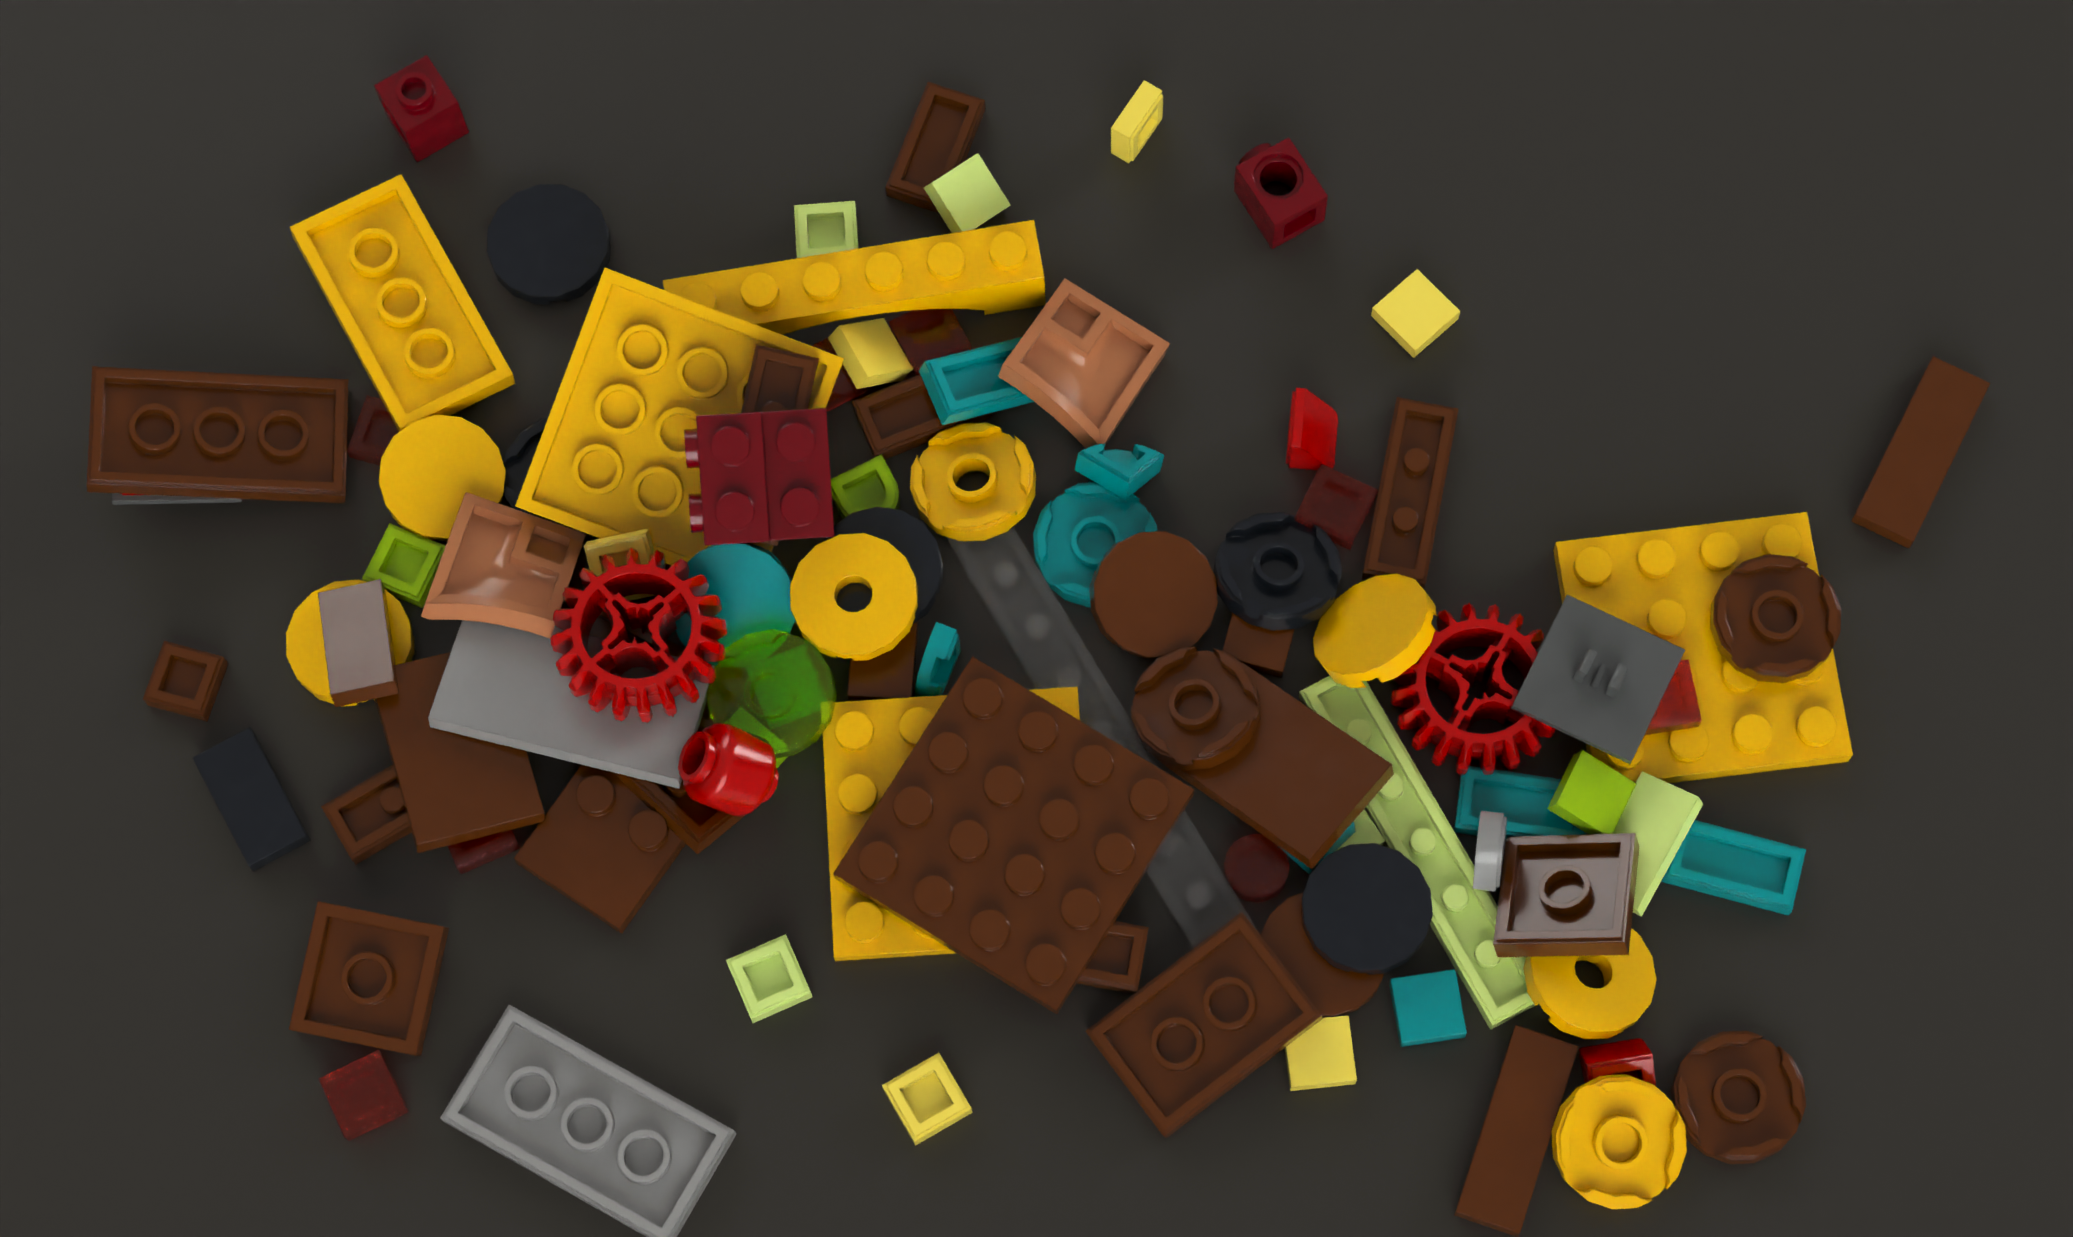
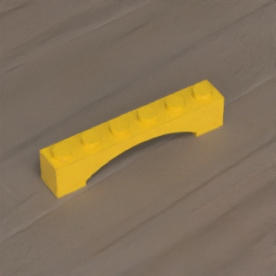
[663,220,1046,335]

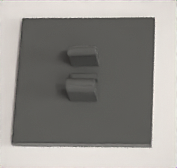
[1512,595,1685,764]

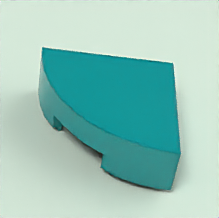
[1074,443,1164,500]
[914,622,961,697]

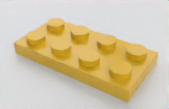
[290,174,515,431]

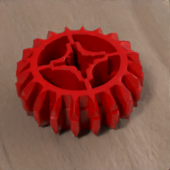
[550,548,727,723]
[1391,603,1556,775]

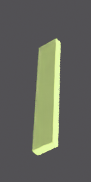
[1298,676,1535,1030]

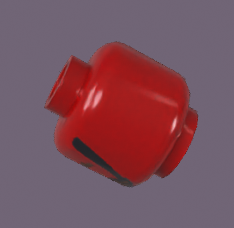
[678,722,779,817]

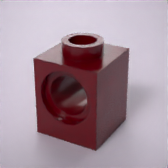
[374,55,469,163]
[1234,137,1328,249]

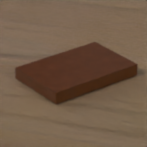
[375,652,545,853]
[1163,662,1394,869]
[1085,912,1323,1138]

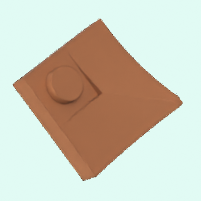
[998,279,1170,448]
[421,492,586,638]

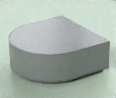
[1473,811,1507,892]

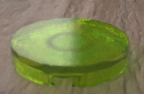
[706,629,837,759]

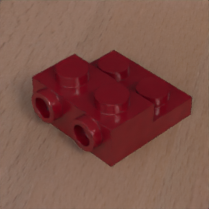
[684,408,834,546]

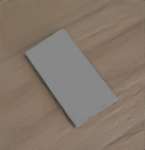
[428,620,715,789]
[440,1005,737,1237]

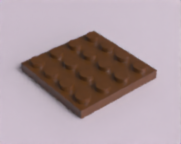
[833,656,1194,1014]

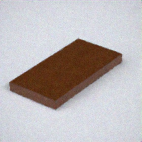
[87,366,348,503]

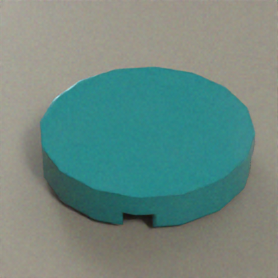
[1033,482,1157,607]
[675,543,795,668]

